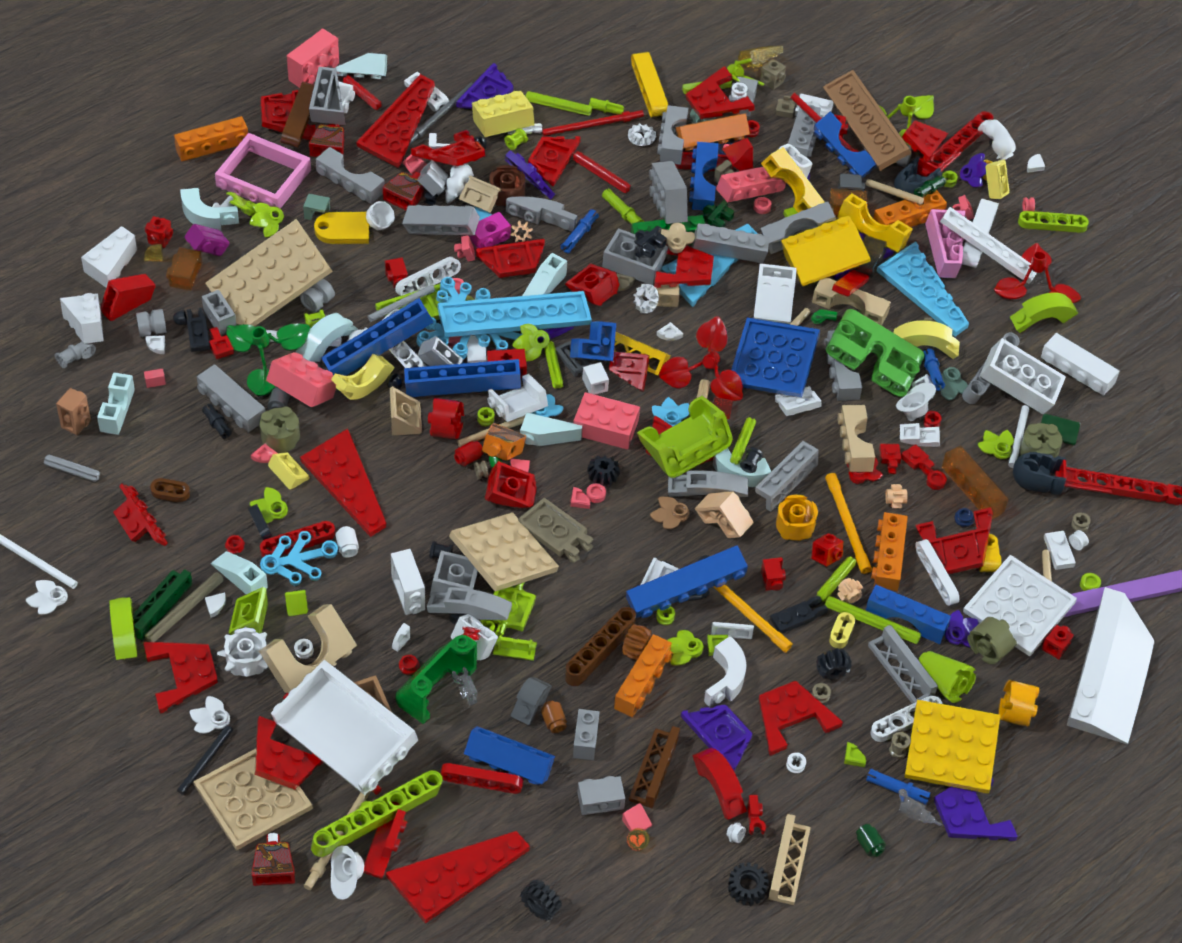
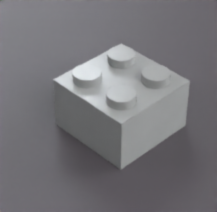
[430,551,478,596]

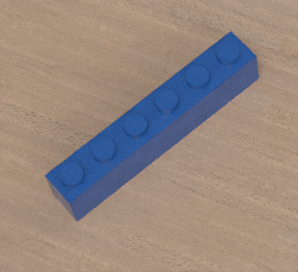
[321,298,434,376]
[404,359,521,397]
[626,545,748,618]

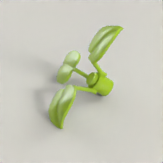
[879,95,934,151]

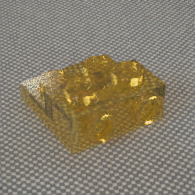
[738,46,783,68]

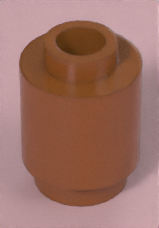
[541,700,567,733]

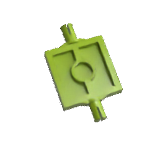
[492,582,536,637]

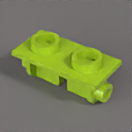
[493,635,537,661]

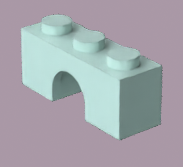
[97,373,135,435]

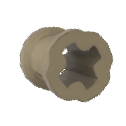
[889,732,911,759]

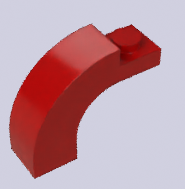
[692,748,747,820]

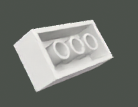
[980,338,1065,414]

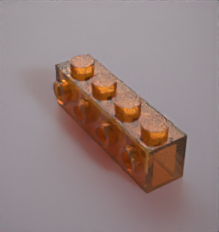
[942,445,1008,519]

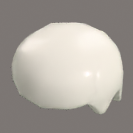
[366,201,395,230]

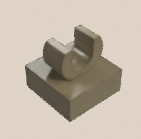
[775,95,795,118]
[714,160,734,184]

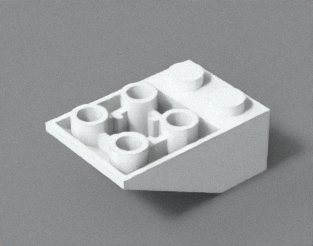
[754,264,796,324]

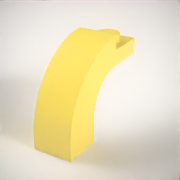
[894,320,960,359]
[331,354,395,400]

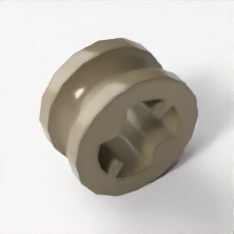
[474,461,488,480]
[1071,512,1091,532]
[812,683,831,704]

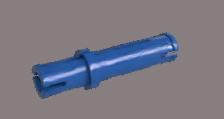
[561,209,599,253]
[923,349,945,391]
[866,768,931,805]

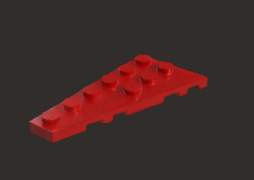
[356,74,435,168]
[300,429,386,537]
[386,831,530,924]

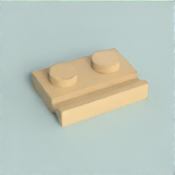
[459,175,501,213]

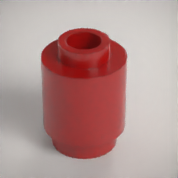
[454,441,484,466]

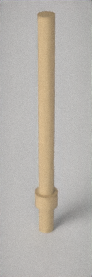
[304,791,371,890]

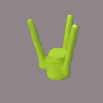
[727,58,764,86]

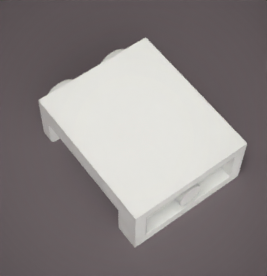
[487,374,548,422]

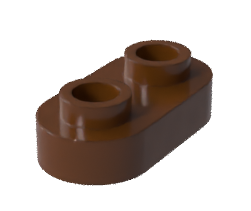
[150,478,190,502]

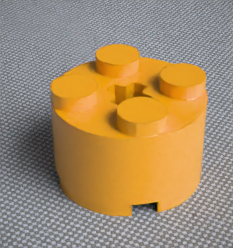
[776,495,818,540]
[999,680,1039,726]

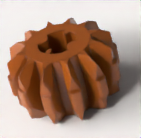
[622,624,652,660]

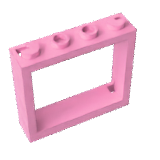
[215,133,311,209]

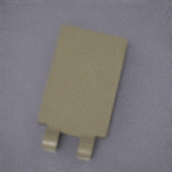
[518,498,593,563]

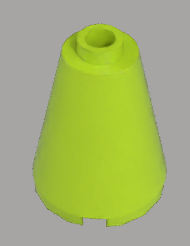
[918,651,976,703]

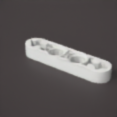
[396,257,461,296]
[915,539,959,606]
[871,696,942,742]

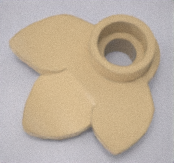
[661,223,695,253]

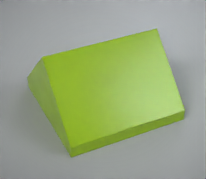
[229,587,268,635]

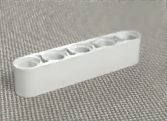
[962,199,999,268]

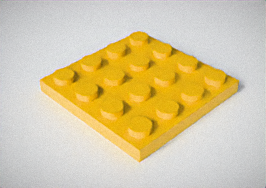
[904,700,1000,794]

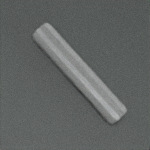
[44,455,100,482]

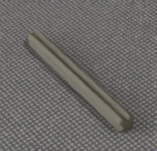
[145,572,223,642]

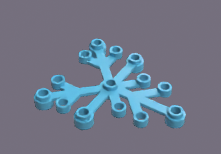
[416,277,522,359]

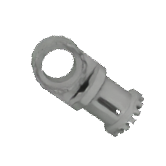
[55,341,96,368]

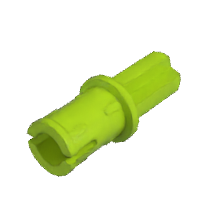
[589,97,624,115]

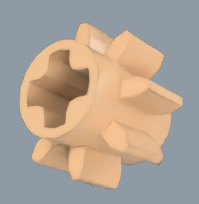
[510,220,533,242]
[885,484,907,508]
[837,578,863,603]

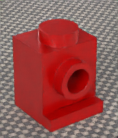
[385,257,408,288]
[761,557,786,591]
[1041,624,1074,660]

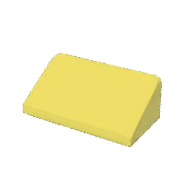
[985,159,1010,199]
[268,452,310,489]

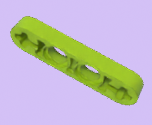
[1018,211,1089,233]

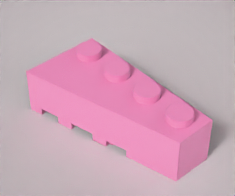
[925,209,965,278]

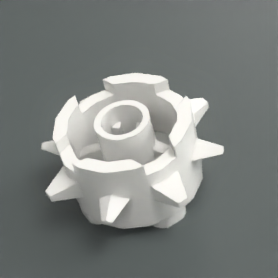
[217,627,268,677]

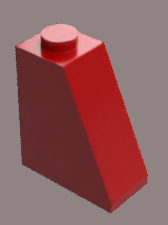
[100,274,156,321]

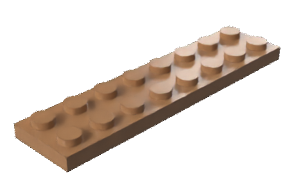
[823,70,911,170]

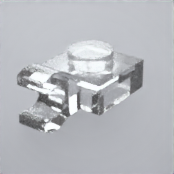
[452,667,477,706]

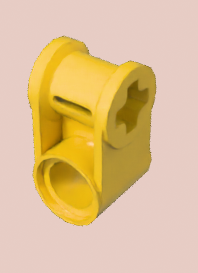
[978,533,1002,572]

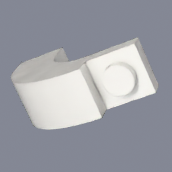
[704,636,746,707]

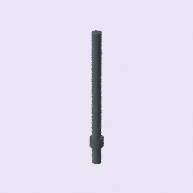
[409,82,474,145]

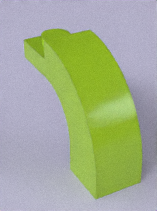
[1010,293,1078,333]
[109,597,137,660]

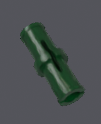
[914,175,946,198]

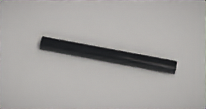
[177,725,233,795]

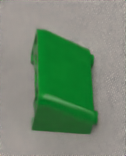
[395,635,477,724]

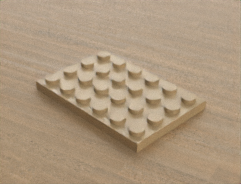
[206,219,333,326]

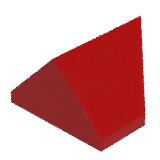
[722,138,753,171]

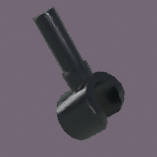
[424,189,445,205]

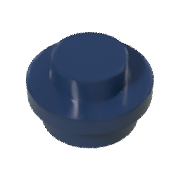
[954,508,974,527]

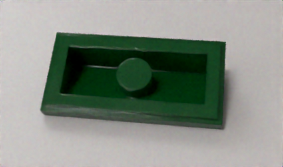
[1041,414,1081,445]

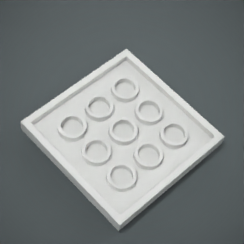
[963,555,1077,656]

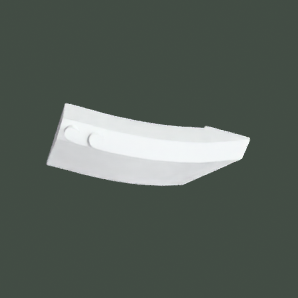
[1067,587,1154,744]

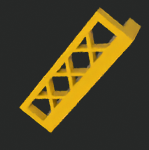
[614,332,671,376]

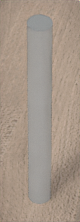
[368,285,435,322]

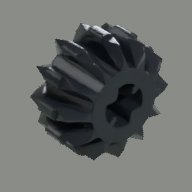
[587,454,620,487]
[816,648,852,680]

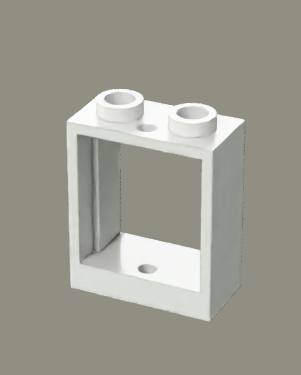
[391,549,425,615]

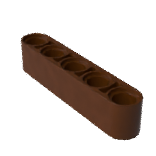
[281,82,314,148]
[565,607,636,686]

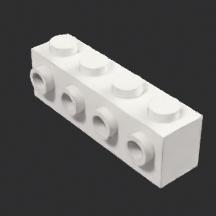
[1041,333,1119,396]

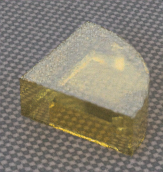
[144,244,163,261]

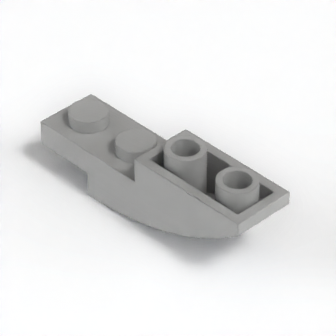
[506,197,577,232]
[668,471,748,497]
[427,587,512,620]

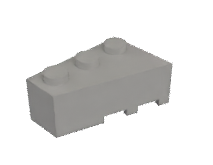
[309,66,346,125]

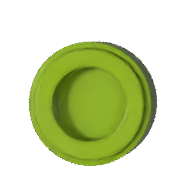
[1080,573,1101,591]

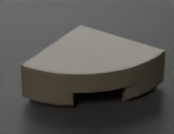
[617,273,635,291]

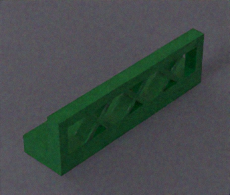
[133,569,193,641]

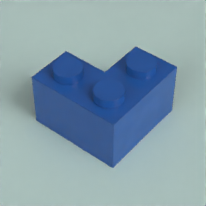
[570,321,616,361]

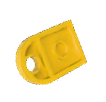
[314,212,369,244]

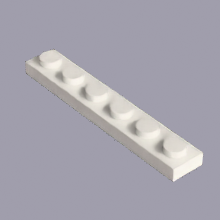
[940,207,1036,284]

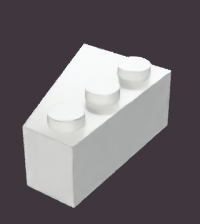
[81,226,137,287]
[60,293,104,344]

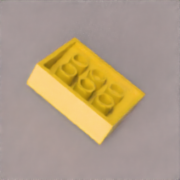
[781,215,871,286]

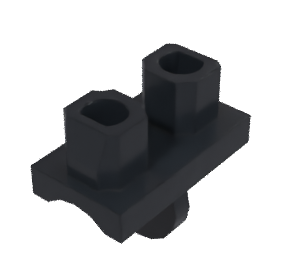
[634,225,667,258]

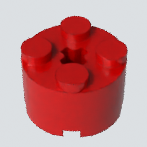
[428,398,464,439]

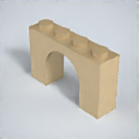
[259,604,357,693]

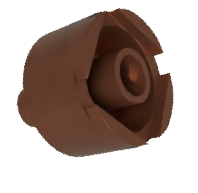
[489,165,525,206]

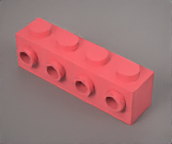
[716,167,786,203]

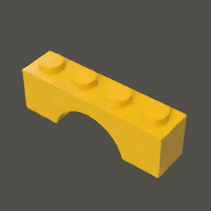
[761,147,825,213]
[837,194,913,253]

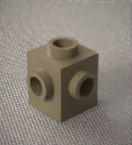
[760,58,786,90]

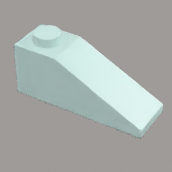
[520,413,582,446]

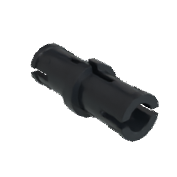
[202,404,232,439]

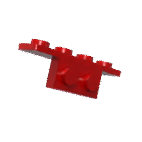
[113,483,168,546]
[363,801,407,879]

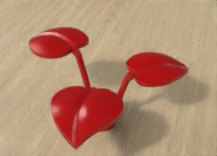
[994,243,1081,303]
[659,316,743,401]

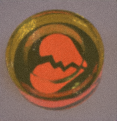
[627,828,649,851]

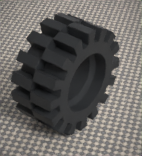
[728,862,769,906]
[520,879,562,921]

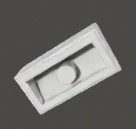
[711,622,754,639]

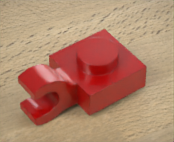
[209,327,234,359]
[879,444,901,474]
[901,444,935,475]
[747,795,766,835]

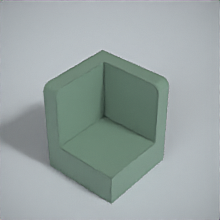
[303,194,330,220]

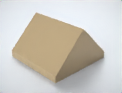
[390,386,422,435]

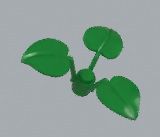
[227,324,310,396]

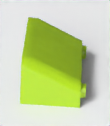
[637,396,733,478]

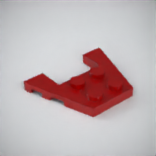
[686,66,755,119]
[260,90,316,140]
[411,130,485,166]
[654,244,714,288]
[916,507,993,574]
[143,642,218,714]
[758,681,843,756]
[255,716,324,790]

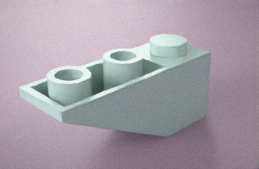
[335,53,387,79]
[522,253,567,296]
[211,551,268,594]

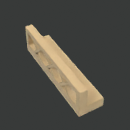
[768,814,811,905]

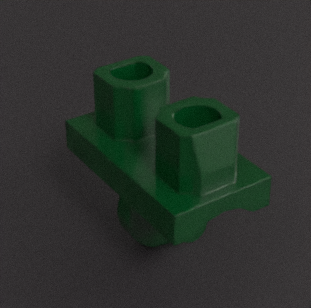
[703,199,735,227]

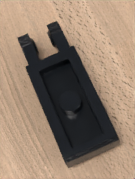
[187,308,210,352]
[770,596,828,634]

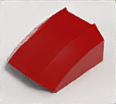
[565,264,620,306]
[485,461,537,508]

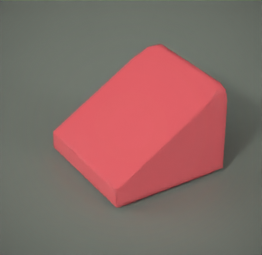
[402,155,427,174]
[144,369,166,388]
[622,803,652,832]

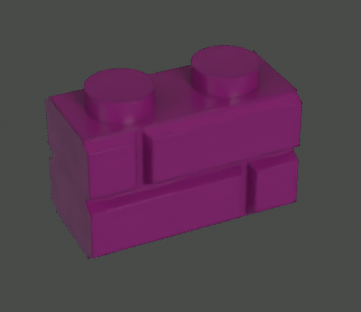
[185,224,230,256]

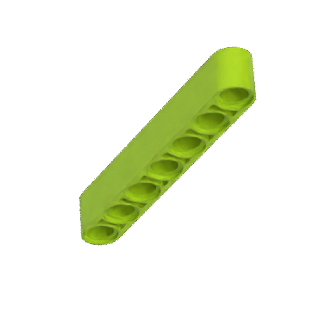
[311,770,442,857]

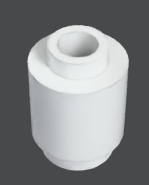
[335,526,359,558]

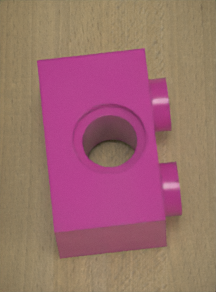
[468,212,511,248]

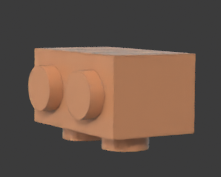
[56,388,91,435]

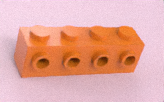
[675,114,750,151]
[174,116,248,162]
[873,190,947,227]
[871,512,908,591]
[614,634,673,718]

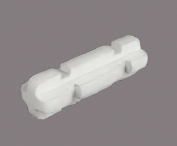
[508,123,542,135]

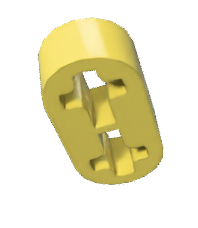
[829,612,855,649]

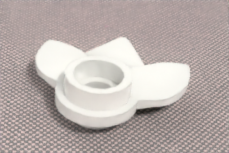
[26,580,68,615]
[190,696,230,734]

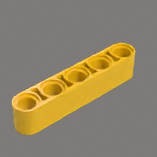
[631,52,668,117]

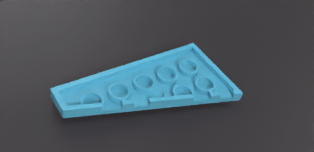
[660,224,758,307]
[877,241,969,336]

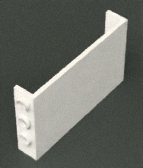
[271,660,418,795]

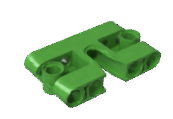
[826,309,925,397]

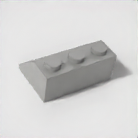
[602,228,668,285]

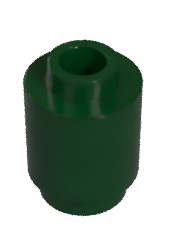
[856,824,886,857]

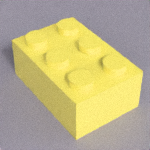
[472,91,534,137]

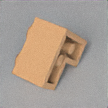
[695,491,754,538]

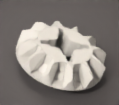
[628,123,656,146]
[633,284,659,313]

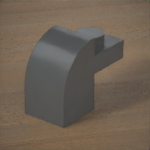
[511,677,552,725]

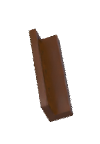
[629,726,680,809]

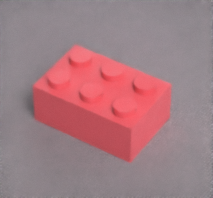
[287,29,339,88]
[266,352,336,407]
[573,392,640,450]

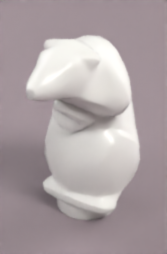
[978,120,1016,160]
[445,163,474,204]

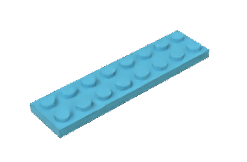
[437,291,592,337]

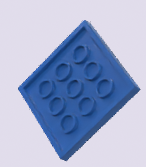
[731,317,820,398]

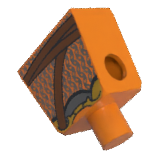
[482,423,526,460]

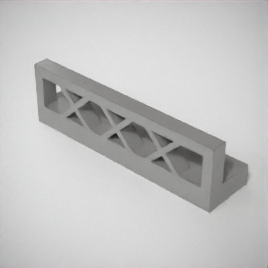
[755,441,818,512]
[868,625,938,704]

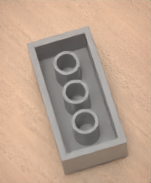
[649,161,688,224]

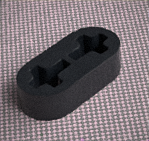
[248,504,273,541]

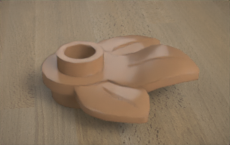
[650,497,690,529]

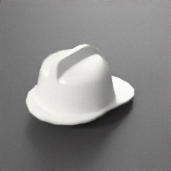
[896,383,936,421]
[331,845,364,900]

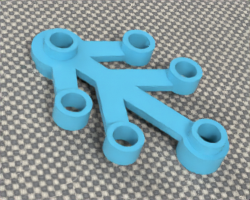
[260,531,338,586]

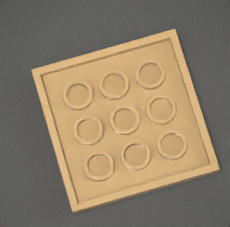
[449,513,559,592]
[194,749,313,851]

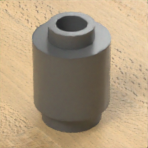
[267,387,290,410]

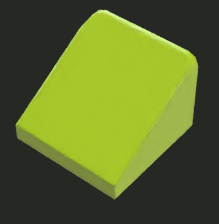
[285,590,308,616]

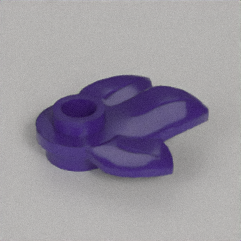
[960,153,987,187]
[945,610,978,647]

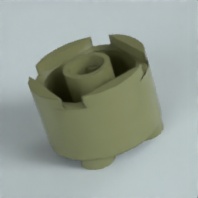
[260,406,300,453]
[1020,423,1062,458]
[967,617,1017,664]

